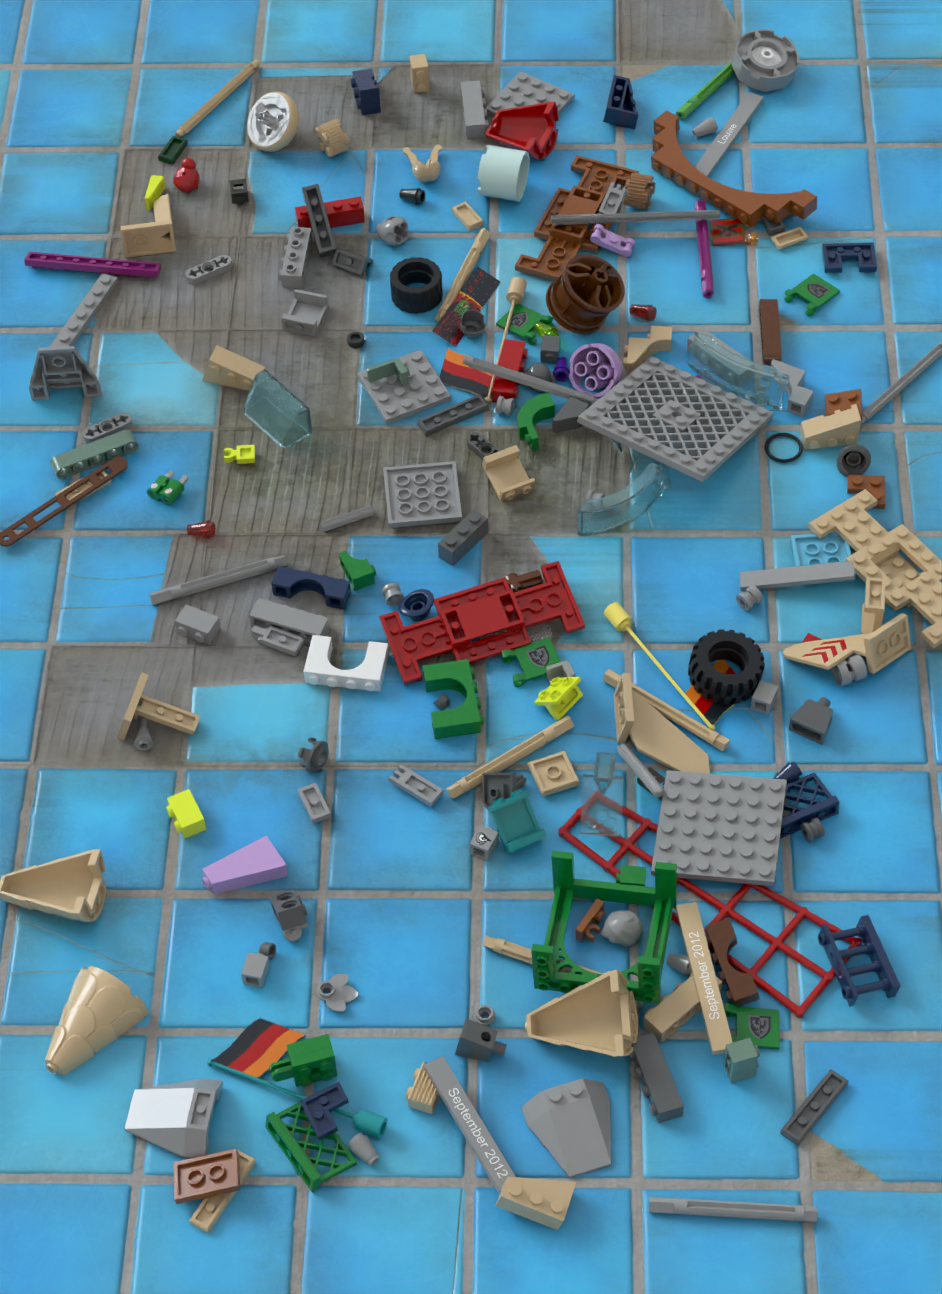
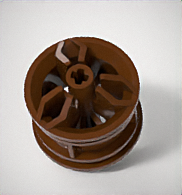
[546,254,625,334]

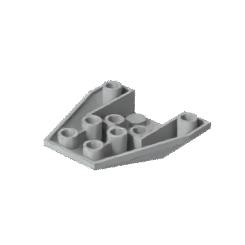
[125,1078,223,1159]

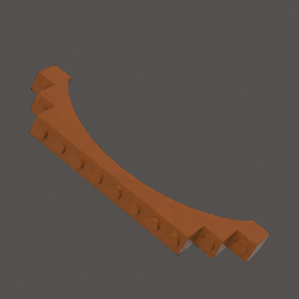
[651,111,817,227]

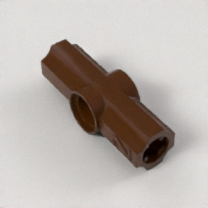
[505,570,543,593]

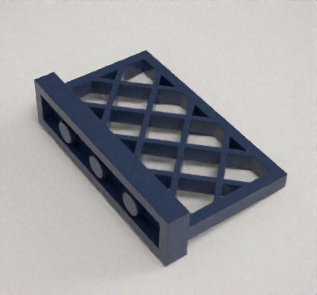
[780,772,839,839]

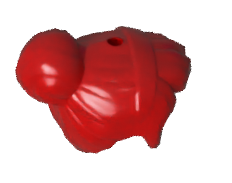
[173,158,200,193]

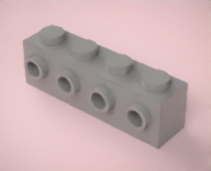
[279,227,312,289]

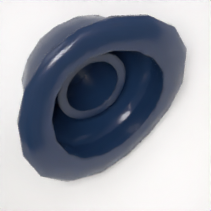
[399,589,434,621]

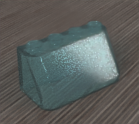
[243,369,312,448]

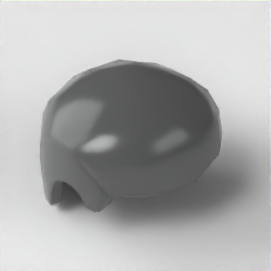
[459,310,486,338]

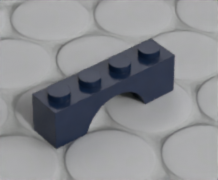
[271,566,351,610]

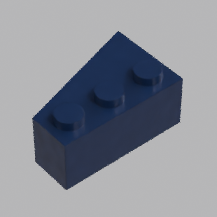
[350,68,381,115]

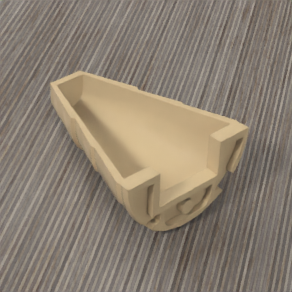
[0,849,106,922]
[45,966,149,1076]
[525,970,638,1057]

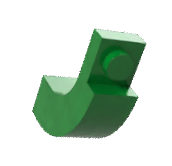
[518,393,555,451]

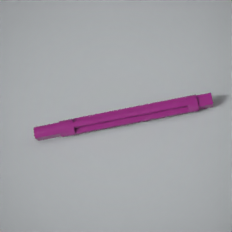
[694,199,714,298]

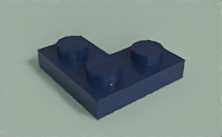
[300,1082,349,1140]

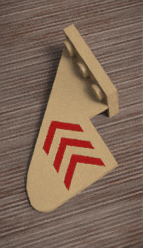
[783,613,911,674]

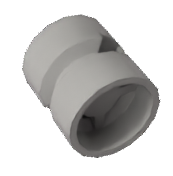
[832,655,867,687]

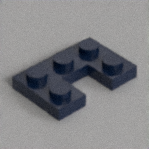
[822,242,877,273]

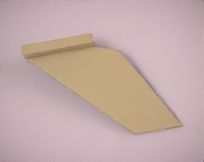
[613,673,710,774]

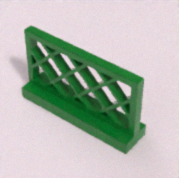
[265,1102,357,1192]

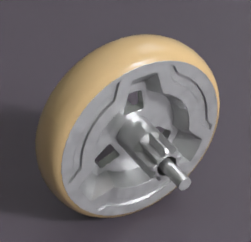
[247,92,299,152]

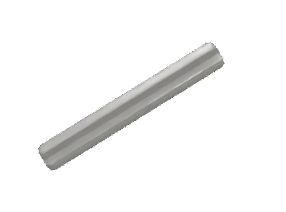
[617,743,664,798]

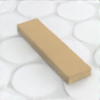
[189,1150,256,1234]

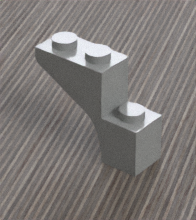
[770,359,814,418]

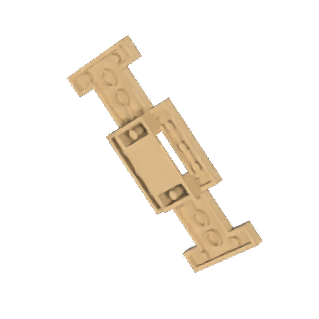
[808,489,942,649]

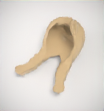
[403,145,442,182]

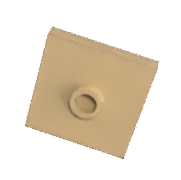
[528,751,579,797]

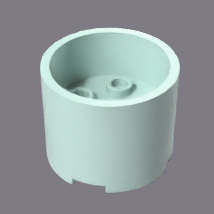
[478,145,529,202]

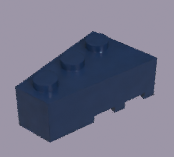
[603,75,639,129]

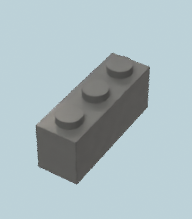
[438,509,488,566]

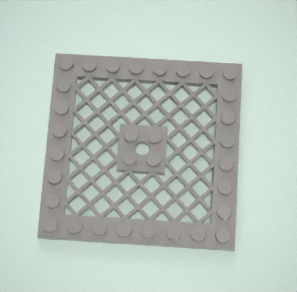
[577,356,774,482]

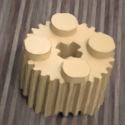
[314,119,349,157]

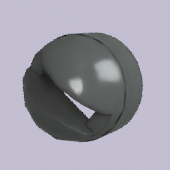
[433,693,450,710]
[258,942,276,960]

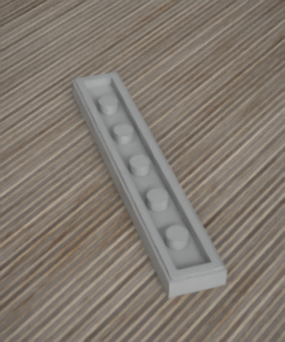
[740,561,855,591]

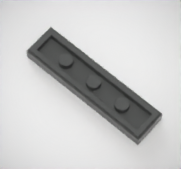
[417,394,489,436]
[780,1069,849,1146]

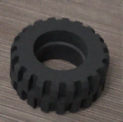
[688,629,765,705]

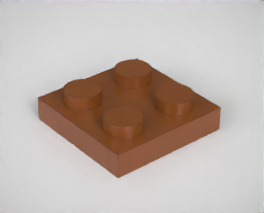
[825,389,863,420]

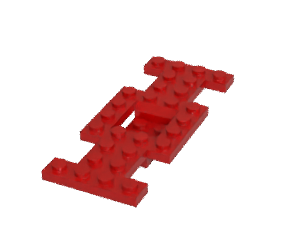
[379,561,585,685]

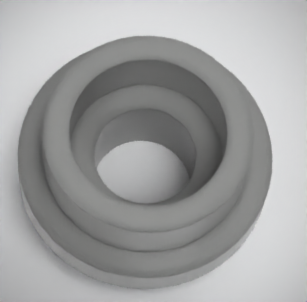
[474,1005,495,1026]

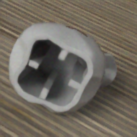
[376,215,409,246]

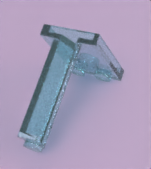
[580,752,624,837]

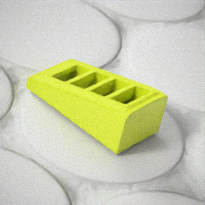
[145,175,166,211]

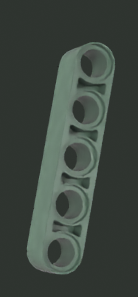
[50,430,139,479]

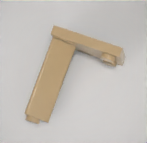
[121,194,176,258]

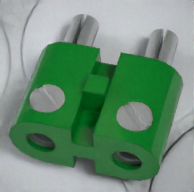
[147,470,189,505]

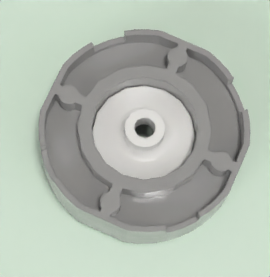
[731,29,799,92]

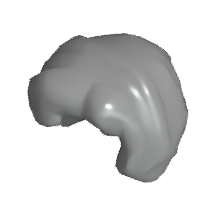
[601,910,642,947]

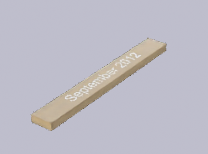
[676,902,733,1055]

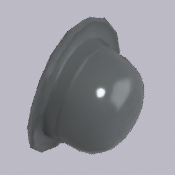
[524,363,556,392]
[837,444,871,477]

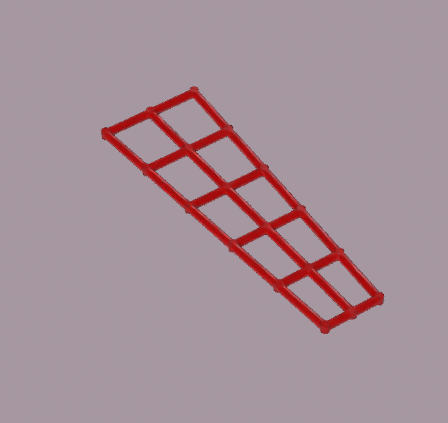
[558,790,862,1018]

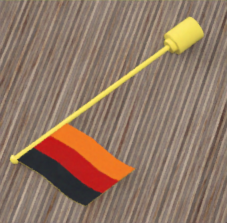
[604,602,736,730]

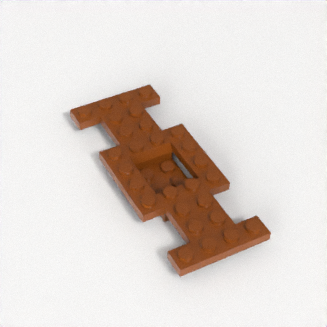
[515,155,639,281]

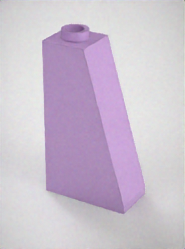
[202,836,288,894]

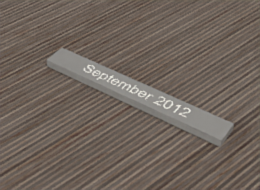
[424,1056,516,1215]

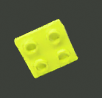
[534,676,583,720]

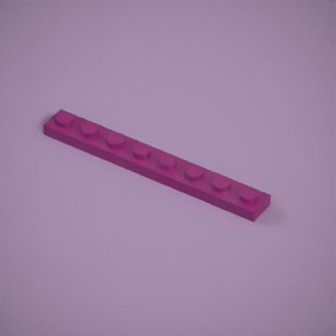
[24,252,161,278]

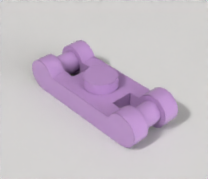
[590,224,635,257]

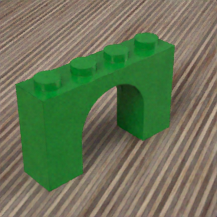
[423,659,484,739]

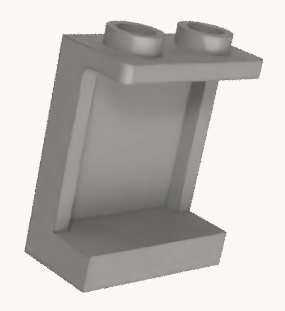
[281,289,329,337]

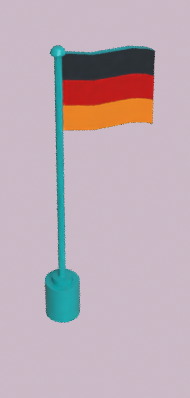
[207,1018,388,1138]

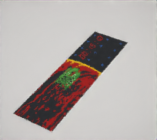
[432,267,500,347]

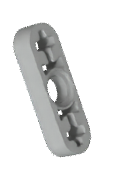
[186,255,232,285]
[83,413,132,444]

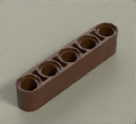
[759,299,782,366]

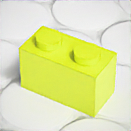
[166,789,206,839]

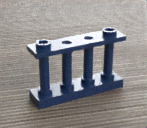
[818,915,901,1007]

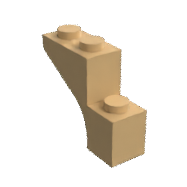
[623,326,672,375]

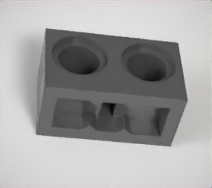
[269,889,308,931]

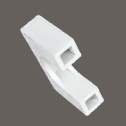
[303,635,389,692]

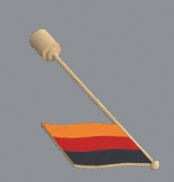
[439,277,527,403]

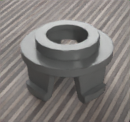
[298,737,329,772]

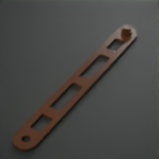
[0,457,128,547]

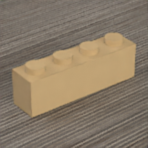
[643,973,722,1043]

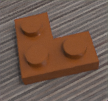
[847,475,885,509]

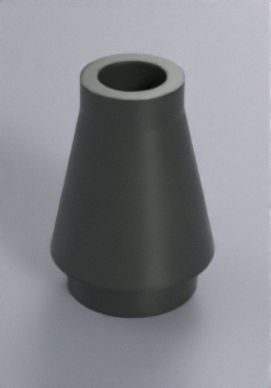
[399,188,425,205]

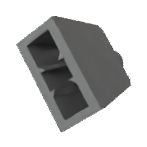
[789,697,833,745]
[455,1019,507,1062]

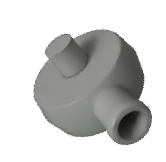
[283,924,308,941]

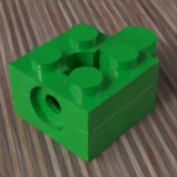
[269,1034,337,1087]

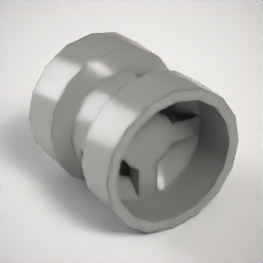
[736,585,763,611]

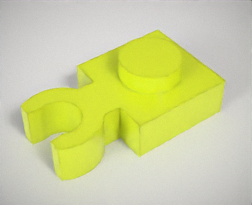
[224,445,255,464]

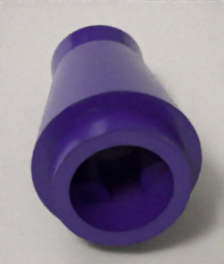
[553,357,570,382]

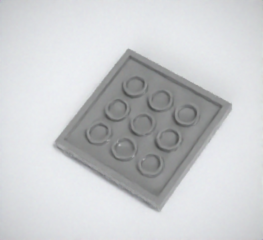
[485,71,575,117]
[357,349,451,425]
[383,461,462,528]

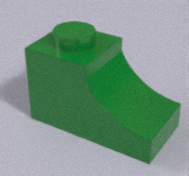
[339,551,376,591]

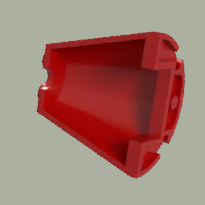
[485,101,559,159]

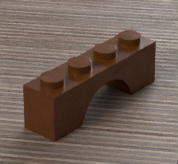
[705,918,759,1007]

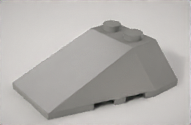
[29,346,102,400]
[521,1078,611,1178]

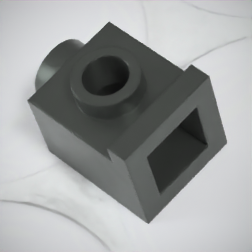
[229,178,249,205]

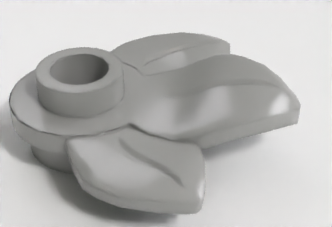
[316,974,359,1012]

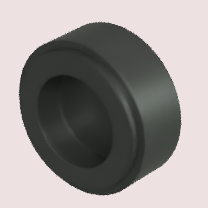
[347,332,365,349]

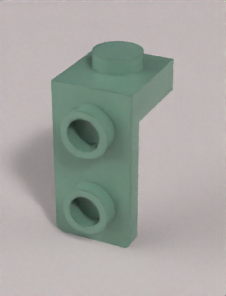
[367,358,410,386]

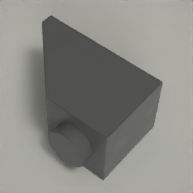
[552,396,589,433]

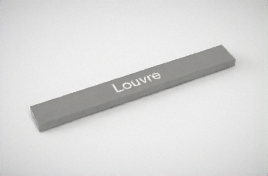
[695,92,763,178]

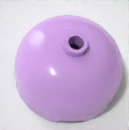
[569,343,622,397]

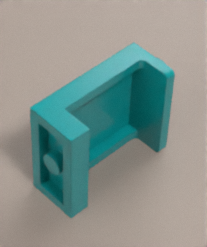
[488,789,547,853]

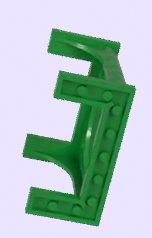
[531,851,677,1003]

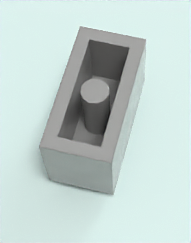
[175,605,221,645]

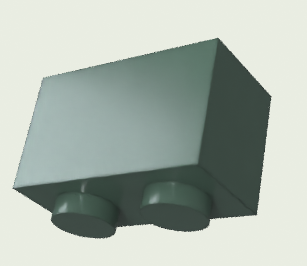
[724,1038,760,1083]

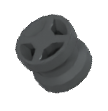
[800,818,825,842]

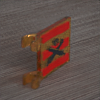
[710,218,758,246]

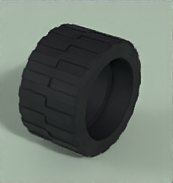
[390,257,443,313]

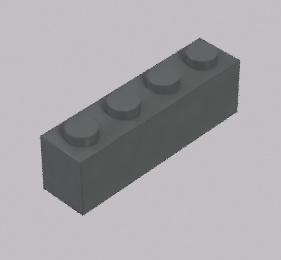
[302,184,336,257]
[628,1032,684,1123]

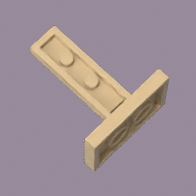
[117,672,200,741]

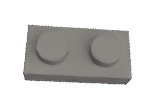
[297,783,331,824]

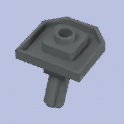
[483,773,527,811]

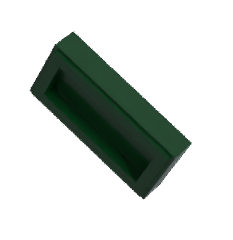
[158,136,188,165]

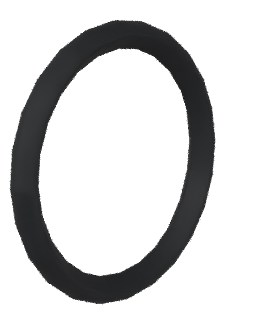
[764,433,803,463]

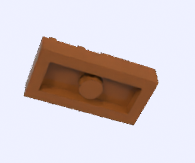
[576,899,605,943]

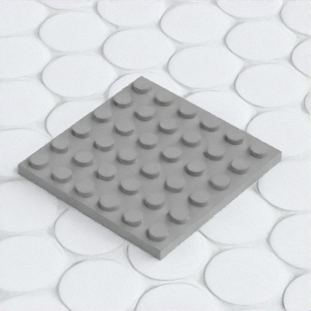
[651,770,787,886]

